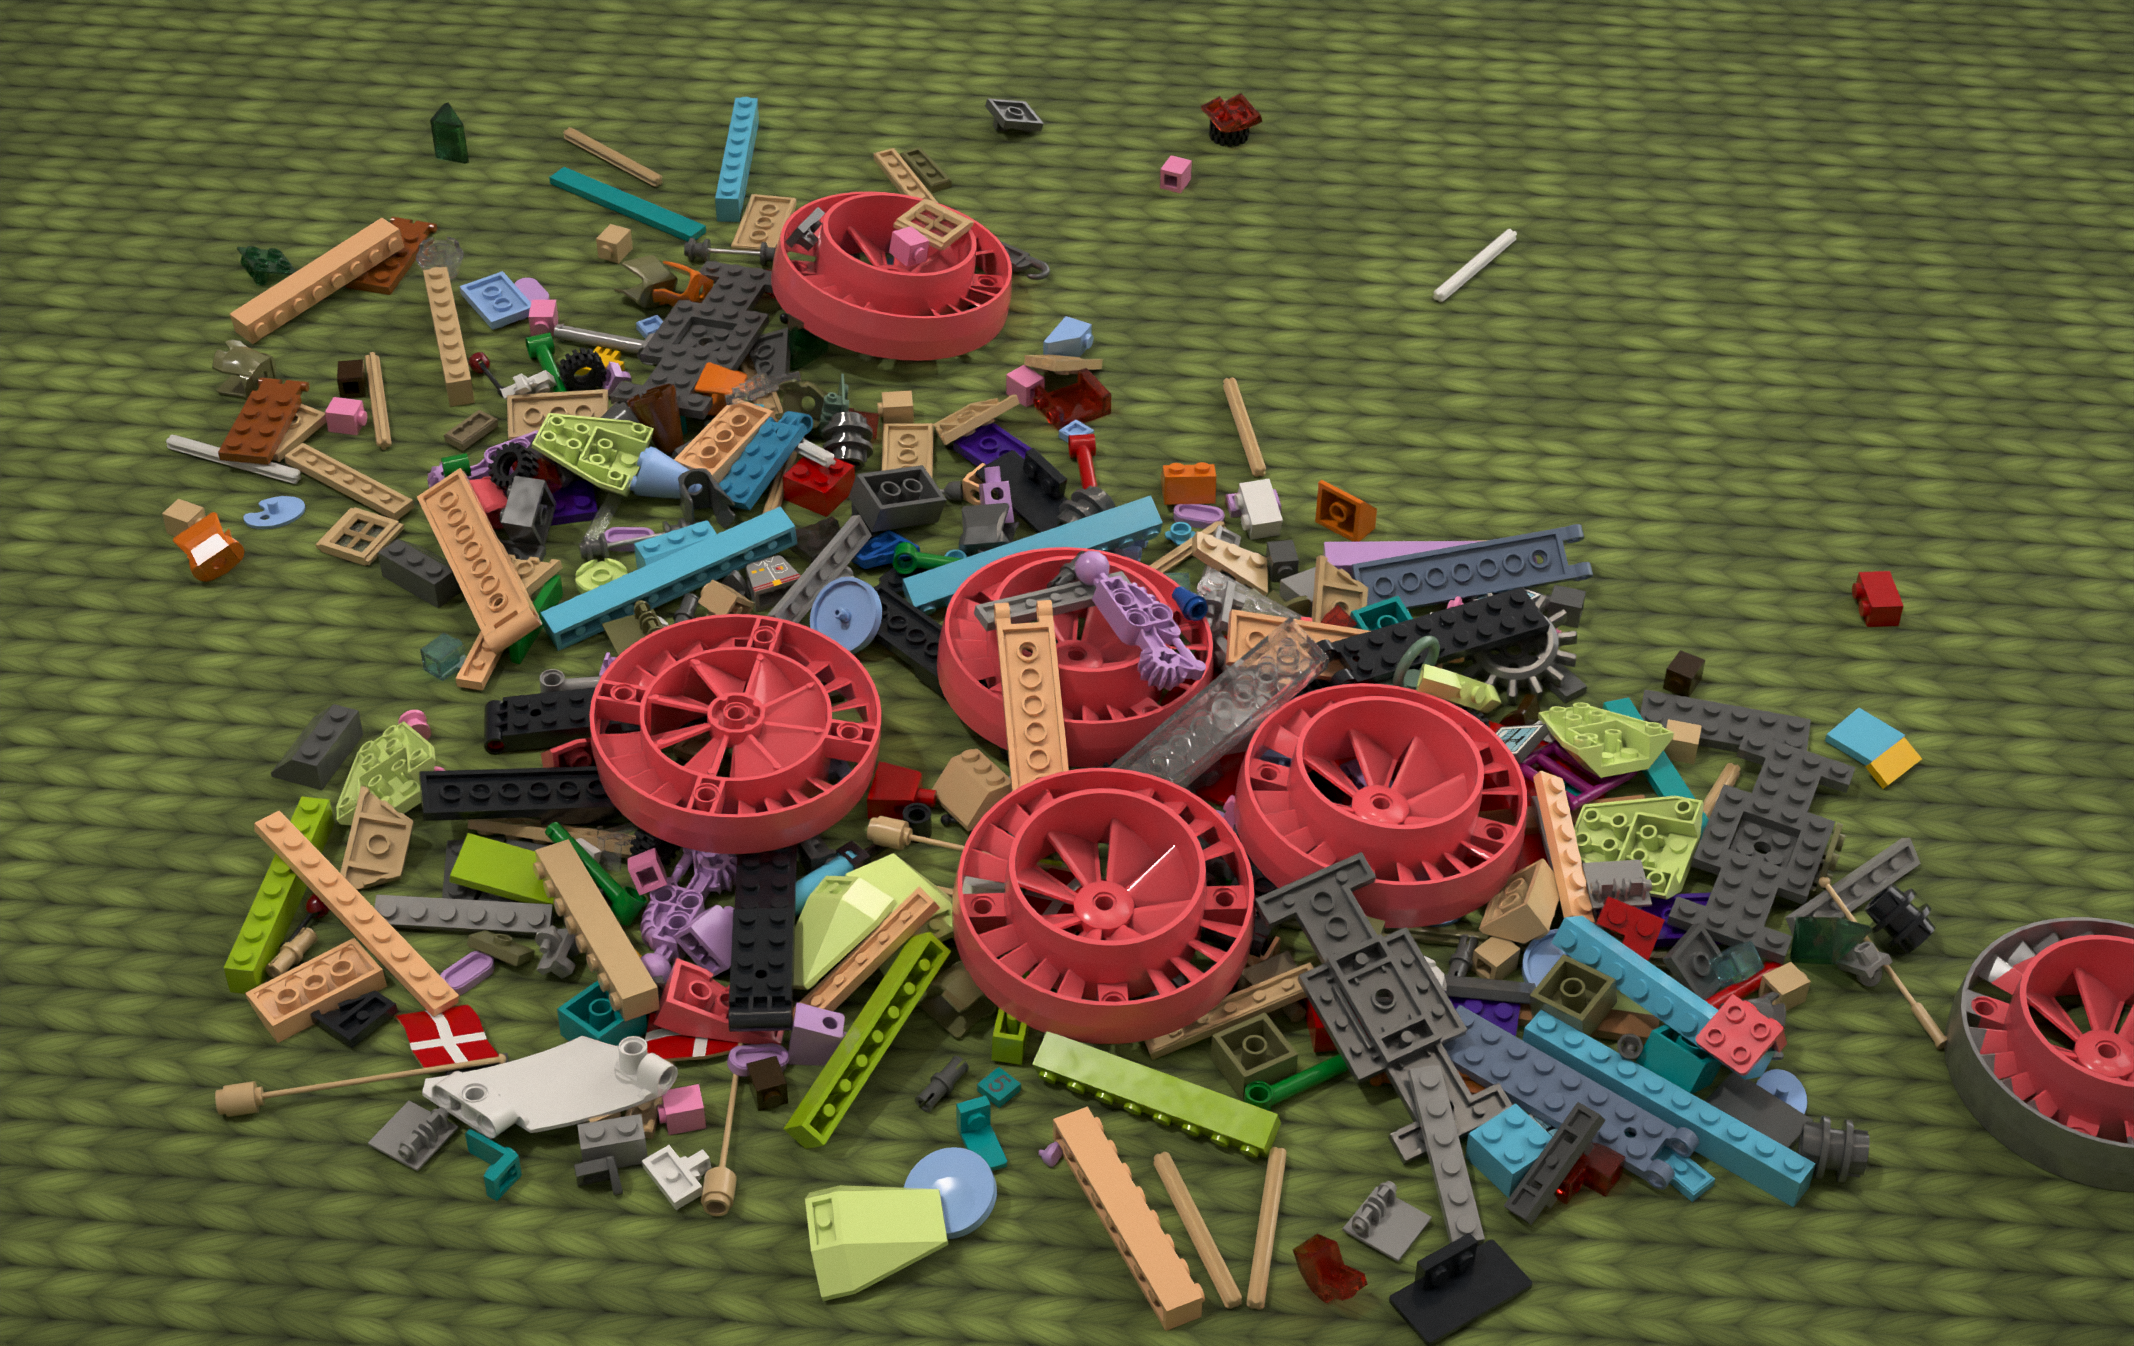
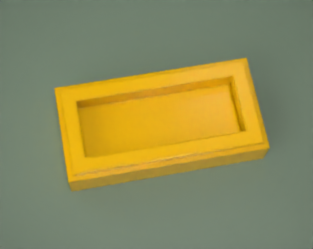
[1865,737,1922,789]

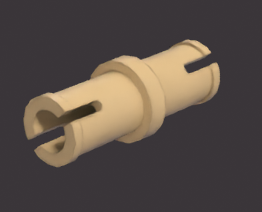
[265,927,318,979]

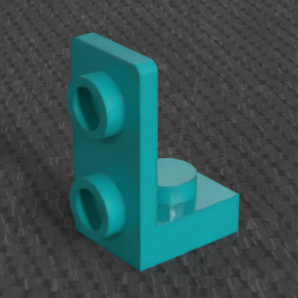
[956,1095,1007,1171]
[465,1129,522,1201]

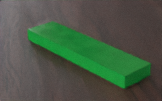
[509,574,563,664]

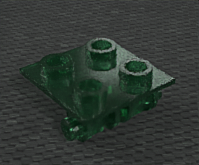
[237,246,296,286]

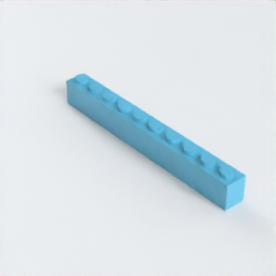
[903,495,1163,616]
[541,506,798,651]
[1523,1010,1816,1207]

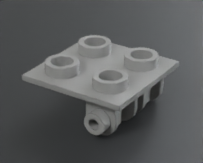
[1582,859,1652,910]
[368,1101,458,1171]
[1342,1181,1432,1262]

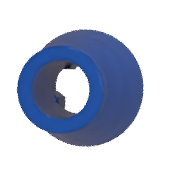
[1172,586,1208,621]

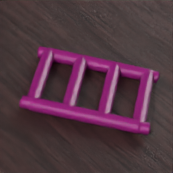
[1518,740,1638,811]

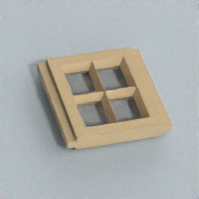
[893,199,974,251]
[315,507,404,566]

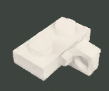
[501,370,557,400]
[642,1145,712,1210]

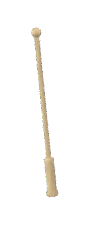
[1818,877,1947,1050]

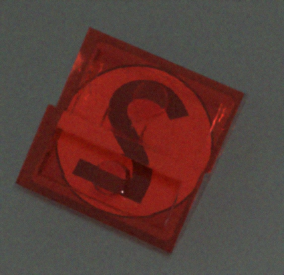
[1201,93,1263,132]

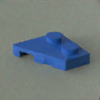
[851,530,920,569]

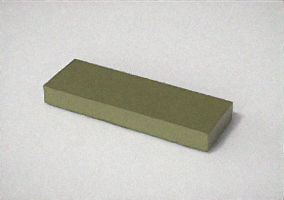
[900,147,952,193]

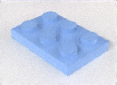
[460,271,531,330]

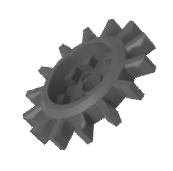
[1462,593,1577,705]

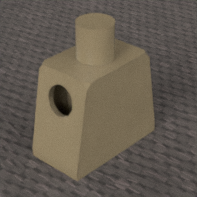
[1237,950,1306,1023]

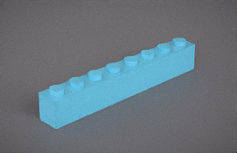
[715,97,759,222]
[1552,916,1776,1080]

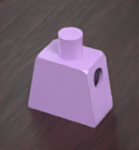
[979,466,1014,523]
[673,904,735,977]
[788,1003,847,1066]

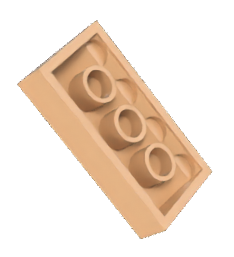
[674,397,777,483]
[245,938,387,1043]

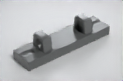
[1504,1102,1606,1225]

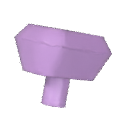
[1039,1142,1062,1167]

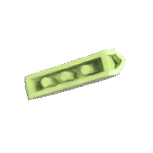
[1416,664,1502,714]

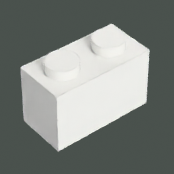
[1234,479,1283,540]

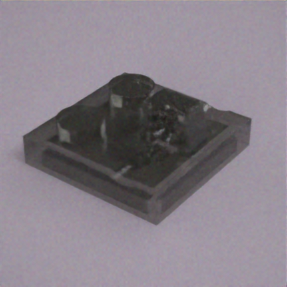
[788,516,840,564]

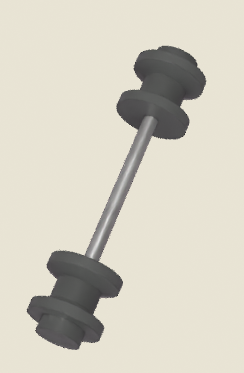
[684,238,777,266]
[579,518,691,562]

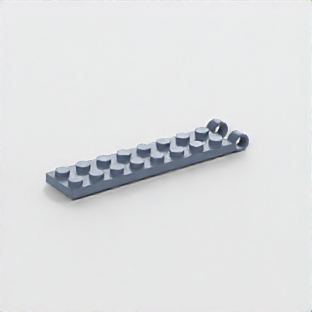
[1351,524,1593,610]
[1443,1005,1699,1190]

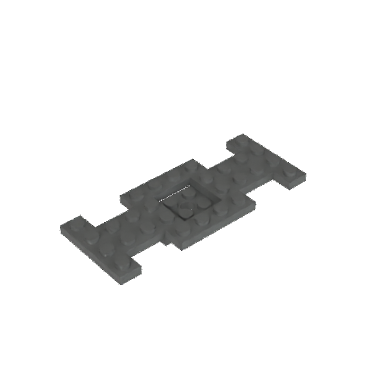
[610,261,774,420]
[1667,731,1856,964]
[1254,852,1512,1165]

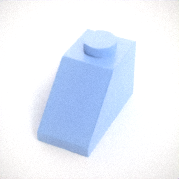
[1043,316,1094,357]

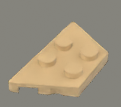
[1024,354,1103,375]
[933,394,1020,445]
[1312,555,1368,627]
[340,786,414,891]

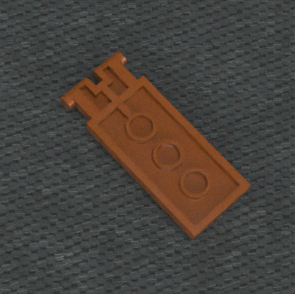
[346,217,437,295]
[218,377,309,465]

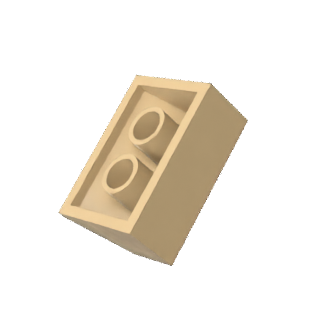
[932,749,1012,831]
[1479,859,1560,943]

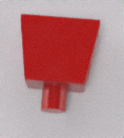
[867,761,937,820]

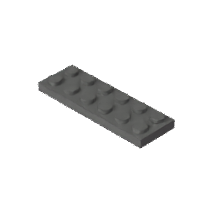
[1640,690,1811,752]

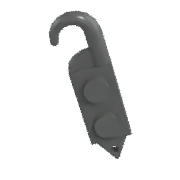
[999,240,1050,280]

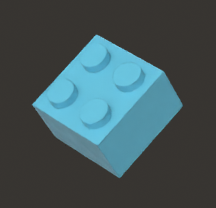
[1465,1103,1552,1198]

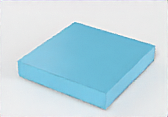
[1825,708,1905,766]

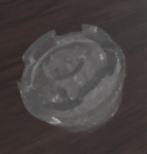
[416,236,464,280]

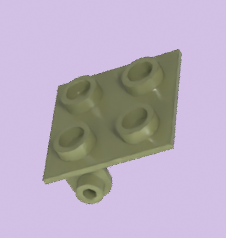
[602,600,663,656]

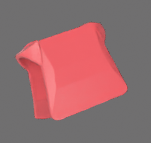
[469,476,507,529]

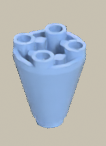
[629,446,702,499]

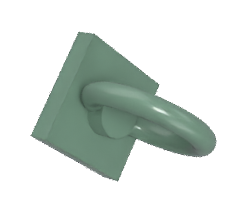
[1375,636,1440,690]

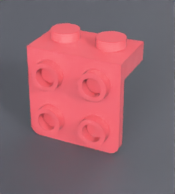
[1696,994,1787,1076]

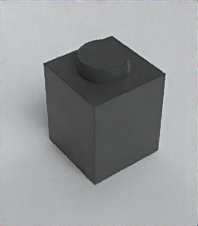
[1266,540,1299,582]
[1545,585,1586,628]

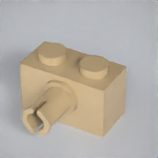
[698,580,756,616]

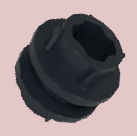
[1864,884,1936,954]

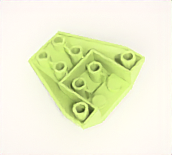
[531,413,654,497]
[1538,702,1674,778]
[336,721,436,825]
[1574,796,1704,899]
[845,853,979,976]
[793,876,897,990]
[805,1185,948,1301]

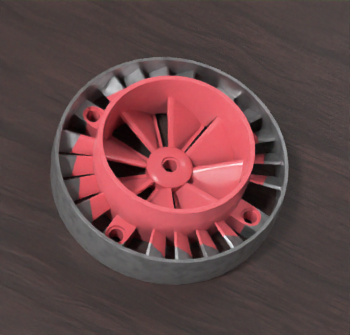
[1944,917,2134,1192]

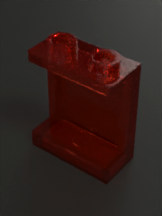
[1033,368,1111,431]

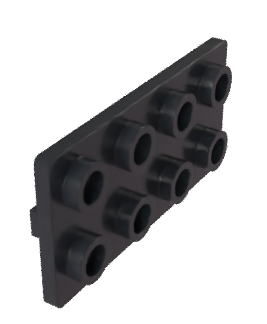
[976,448,1068,533]
[1389,1233,1532,1346]

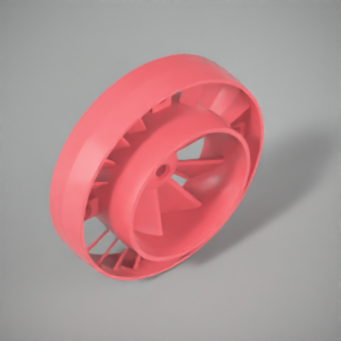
[771,192,1012,361]
[937,547,1213,767]
[589,614,881,854]
[1234,683,1527,928]
[952,768,1256,1044]

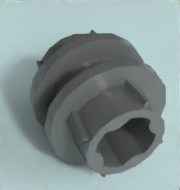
[823,412,873,471]
[1056,485,1116,527]
[1798,1115,1870,1183]

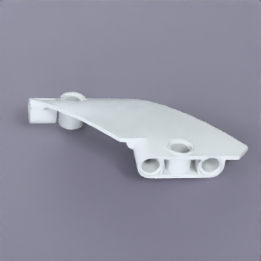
[422,1036,678,1139]

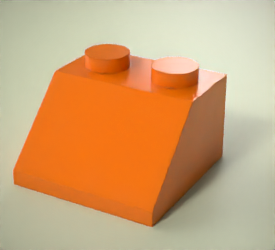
[1161,462,1216,505]
[1315,480,1377,542]

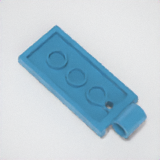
[719,411,813,510]

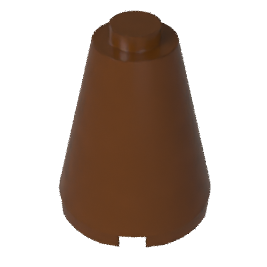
[626,383,684,456]

